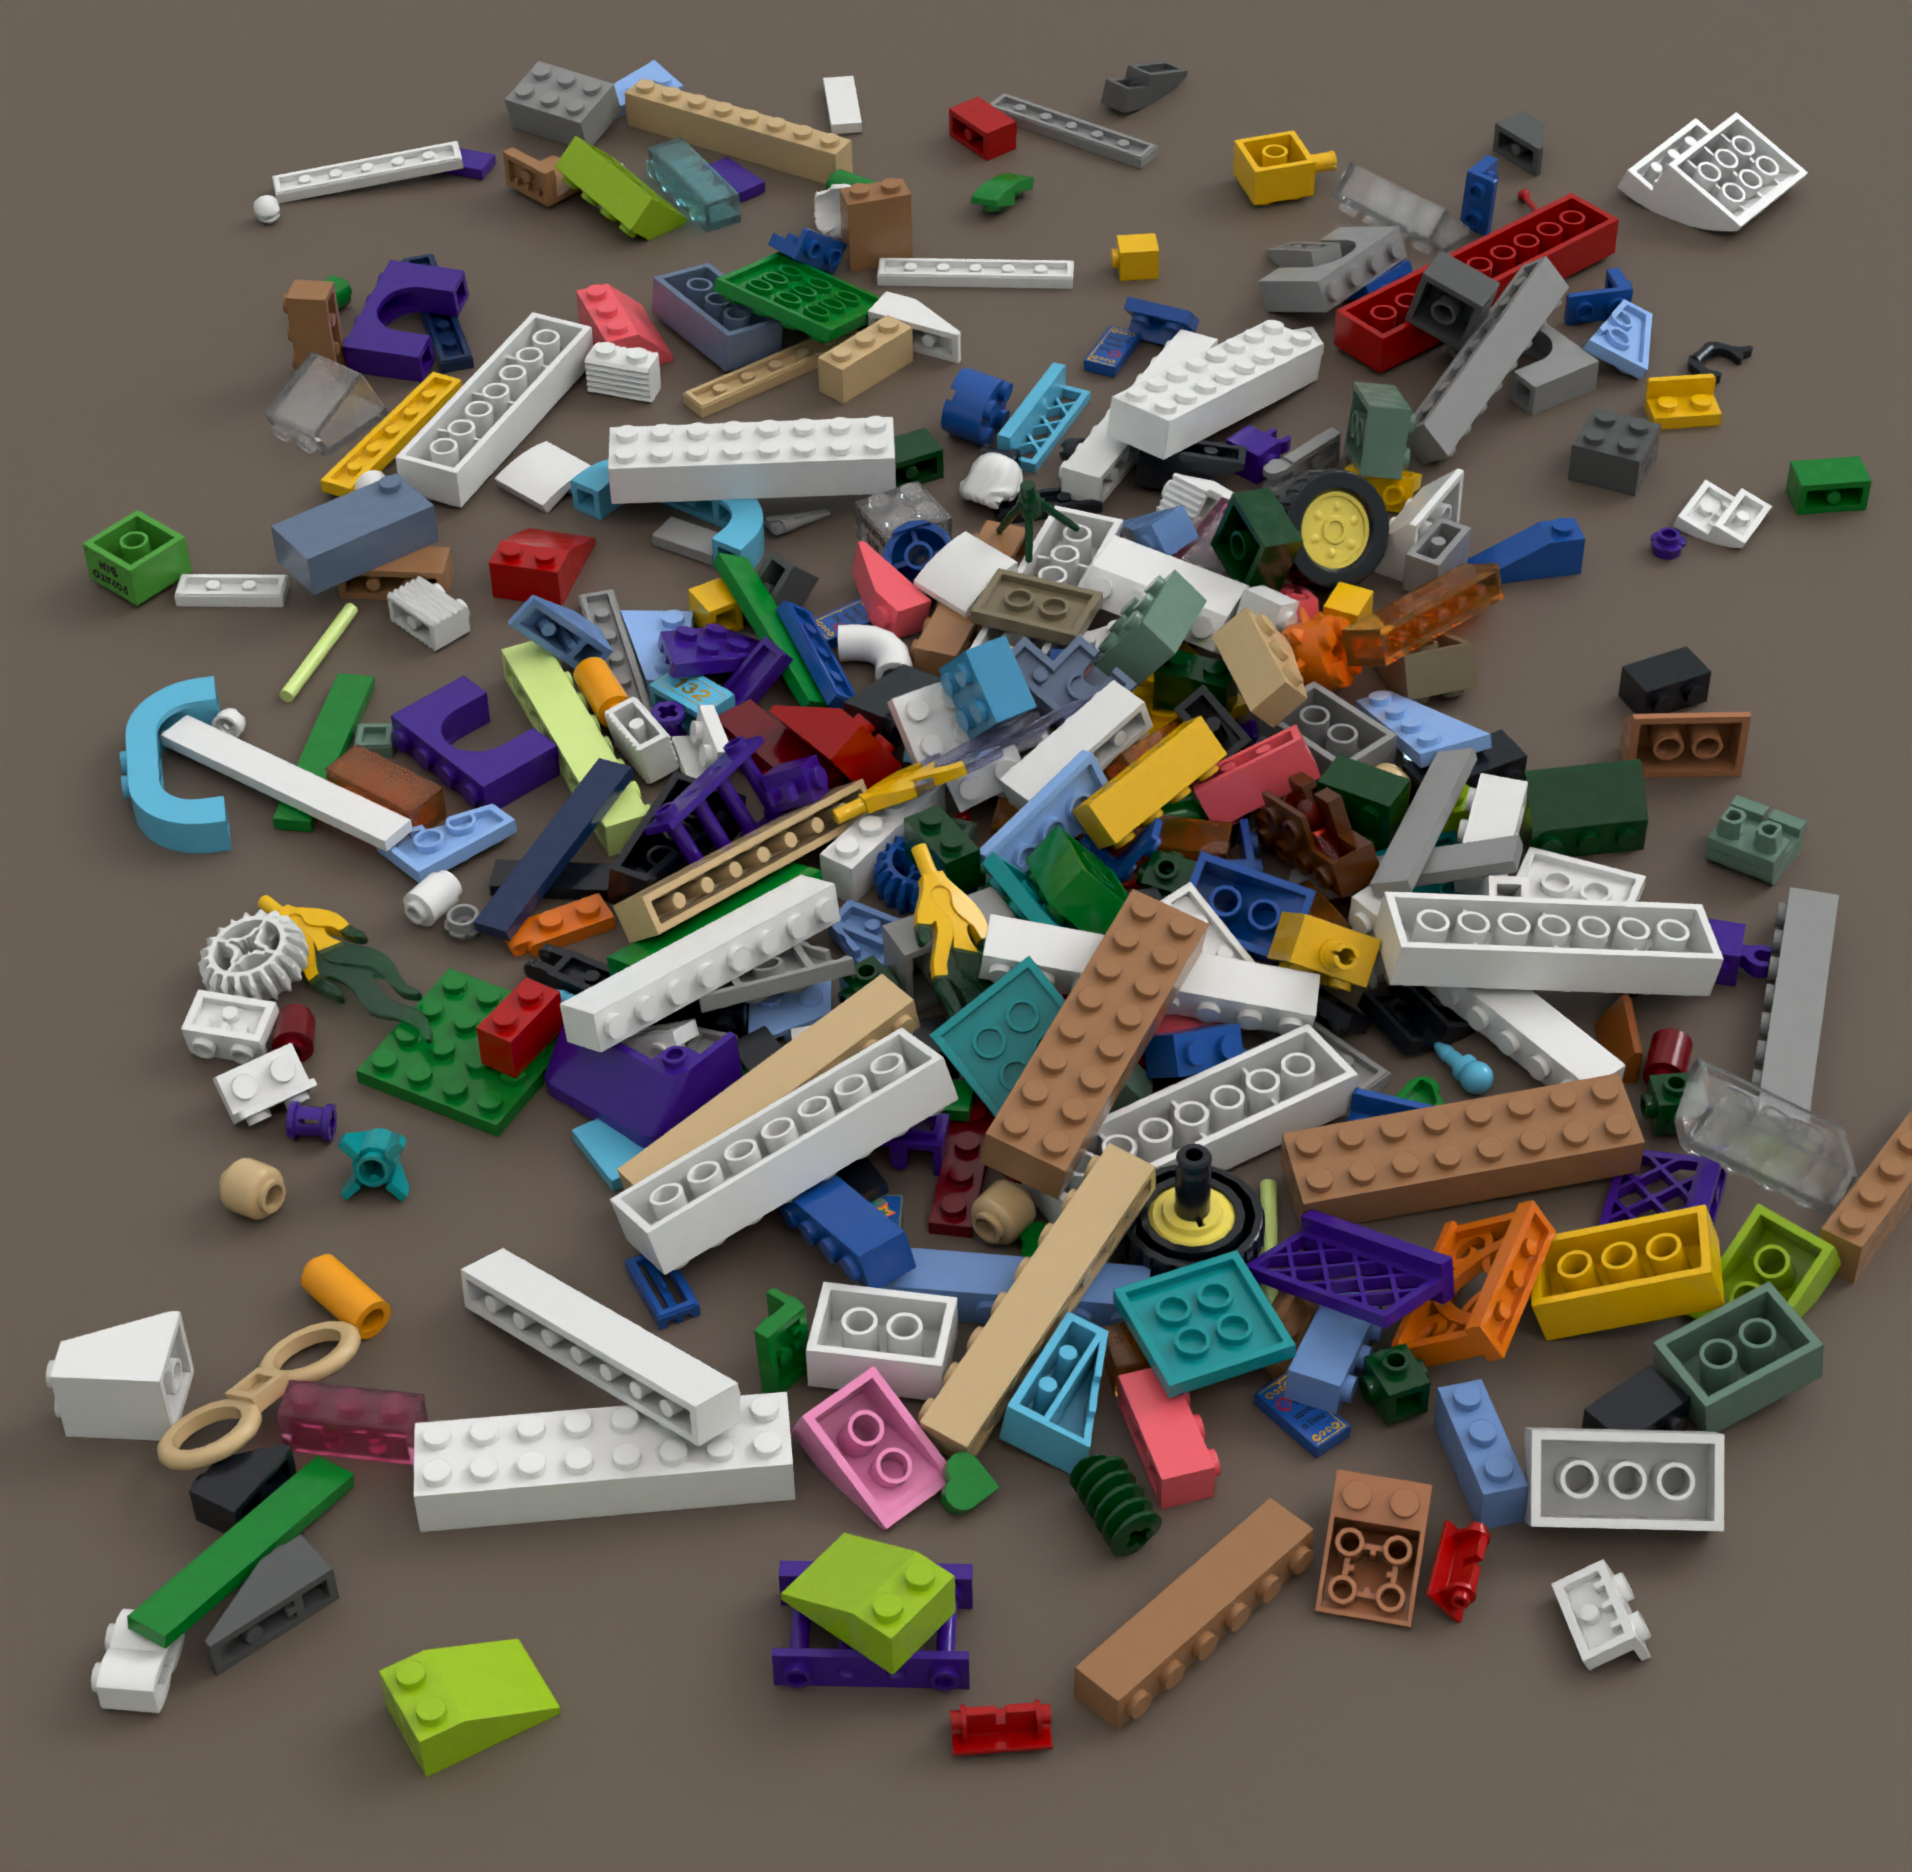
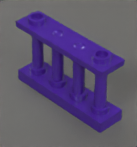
[643,735,795,865]
[772,1560,973,1691]

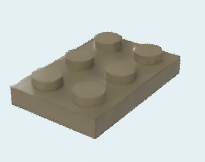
[971,568,1103,646]

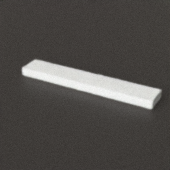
[272,141,464,204]
[877,258,1074,289]

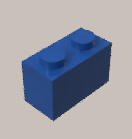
[1144,1023,1244,1078]

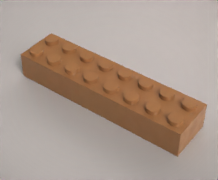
[980,889,1209,1200]
[1280,1073,1645,1230]

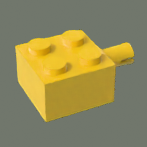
[1233,130,1337,205]
[1267,912,1382,992]

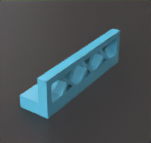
[997,362,1091,473]

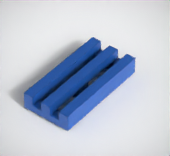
[625,1254,701,1330]

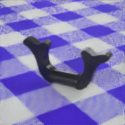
[1687,342,1753,384]

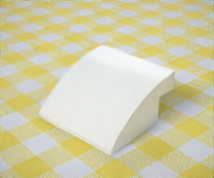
[1617,112,1808,231]

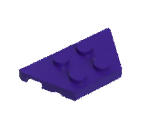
[658,623,760,678]

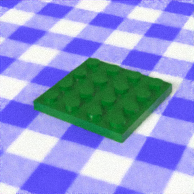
[713,252,880,343]
[356,968,559,1137]

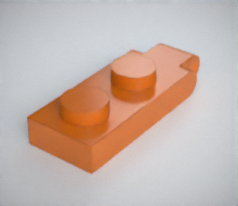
[503,893,616,957]

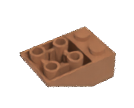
[1315,1469,1432,1628]

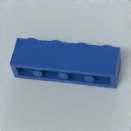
[779,1174,916,1288]

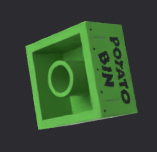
[82,510,192,606]

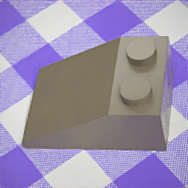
[1358,625,1477,704]

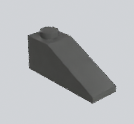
[204,1534,339,1676]

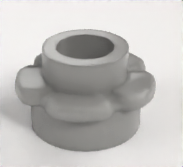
[444,904,480,940]

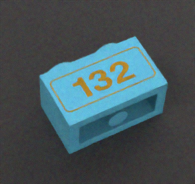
[649,671,735,736]

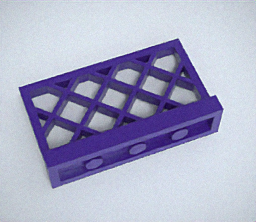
[1598,1146,1727,1225]
[1246,1209,1455,1329]

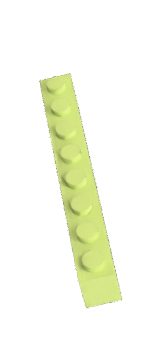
[501,641,651,857]

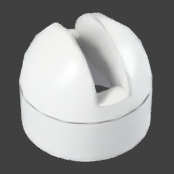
[253,195,280,224]
[212,708,246,738]

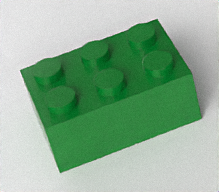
[1025,825,1129,935]

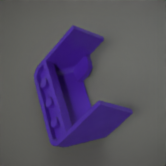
[544,972,743,1148]

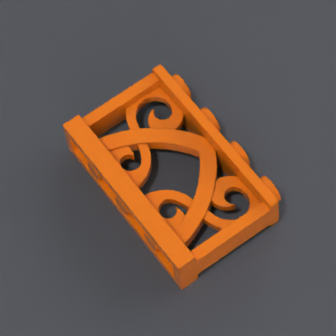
[1392,1200,1556,1367]

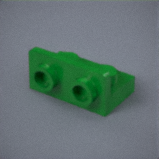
[754,1287,809,1394]

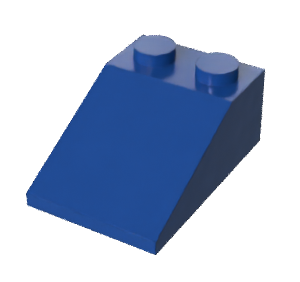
[1189,851,1316,965]

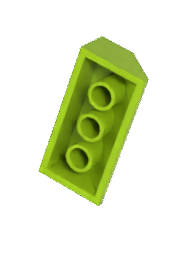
[555,136,688,240]

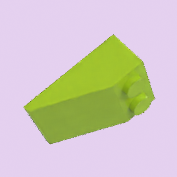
[1686,1203,1842,1320]
[781,1533,956,1675]
[379,1638,561,1777]

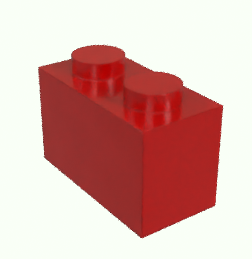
[949,97,1017,161]
[476,977,563,1078]

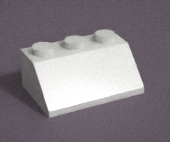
[1374,468,1464,582]

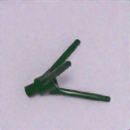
[996,480,1080,563]

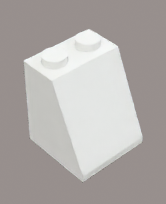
[46,1311,194,1441]

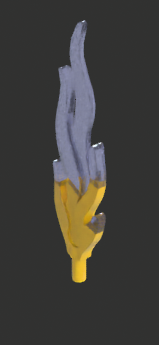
[832,696,1093,825]

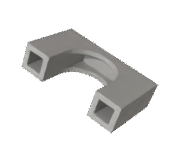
[1258,226,1407,312]
[1447,307,1599,416]

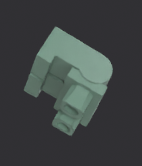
[1705,795,1807,885]

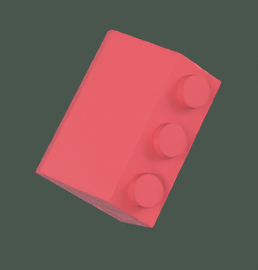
[576,283,673,364]

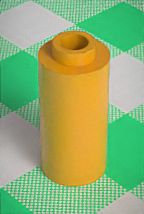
[573,657,629,728]
[301,1254,391,1340]

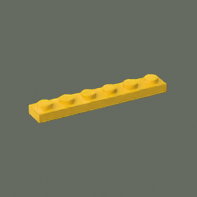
[320,372,462,497]

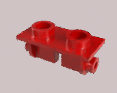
[1426,1520,1490,1624]
[950,1699,1053,1756]

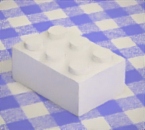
[806,1282,958,1400]

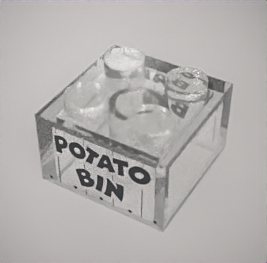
[855,481,952,562]

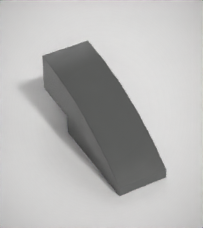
[1101,61,1188,113]

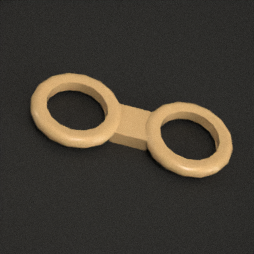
[157,1321,361,1471]

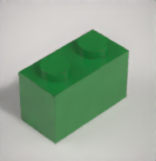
[1786,456,1872,515]

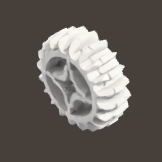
[198,909,310,1001]

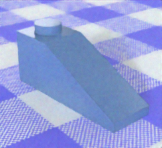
[1123,505,1199,556]
[507,595,613,669]

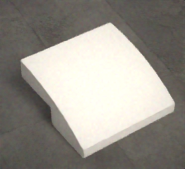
[495,441,591,514]
[1673,480,1772,548]
[914,531,1018,618]

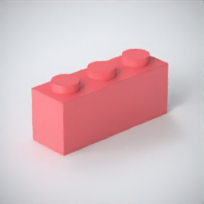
[1192,724,1321,830]
[1117,1368,1221,1509]

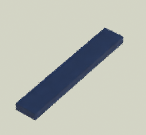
[402,254,474,374]
[473,758,634,941]

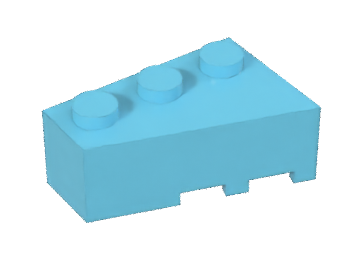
[999,1311,1109,1474]

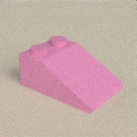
[791,1366,946,1532]

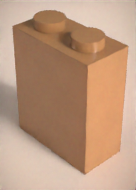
[839,178,913,272]

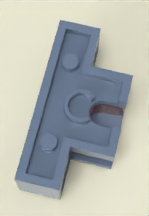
[1012,635,1140,773]

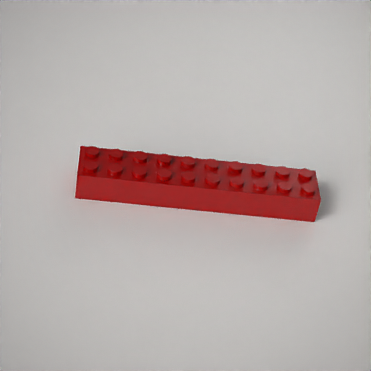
[1334,193,1619,373]

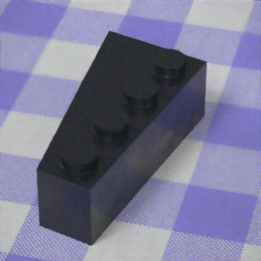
[607,771,746,905]

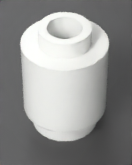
[403,870,462,927]

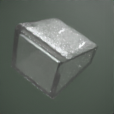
[264,352,389,457]

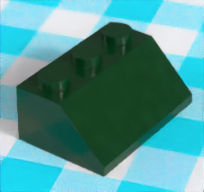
[1519,759,1648,857]

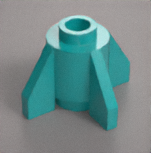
[337,1128,410,1202]

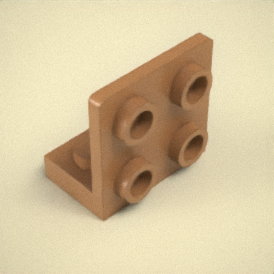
[503,147,582,207]

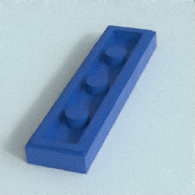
[776,600,856,710]

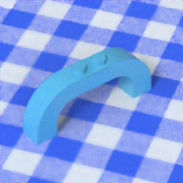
[570,459,765,568]
[120,676,232,853]

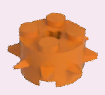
[1281,607,1362,693]

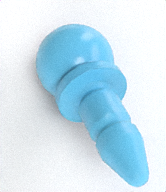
[1434,1042,1494,1095]

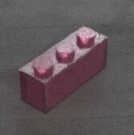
[277,1380,429,1465]

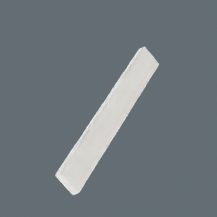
[160,715,413,852]

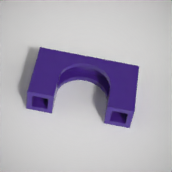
[343,260,469,383]
[391,676,560,809]

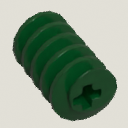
[1070,1454,1162,1557]

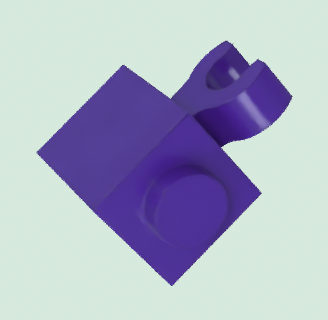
[1226,425,1291,485]
[760,755,830,813]
[1708,918,1772,987]

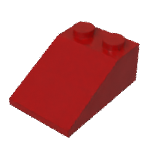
[489,528,596,606]
[769,705,902,790]

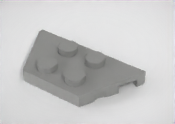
[698,941,856,1013]

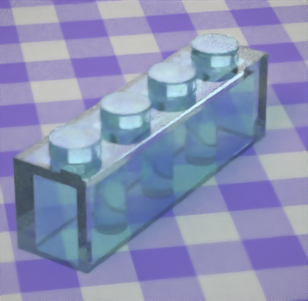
[646,137,741,232]

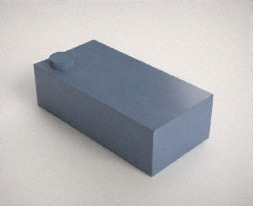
[652,263,783,371]
[271,473,439,595]

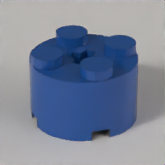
[941,367,1013,446]

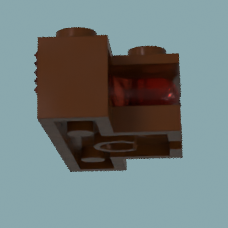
[1253,771,1379,898]

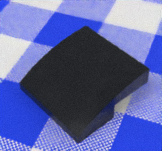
[1357,985,1476,1055]

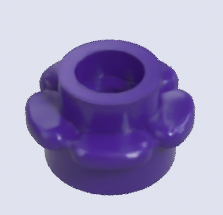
[1650,527,1686,560]

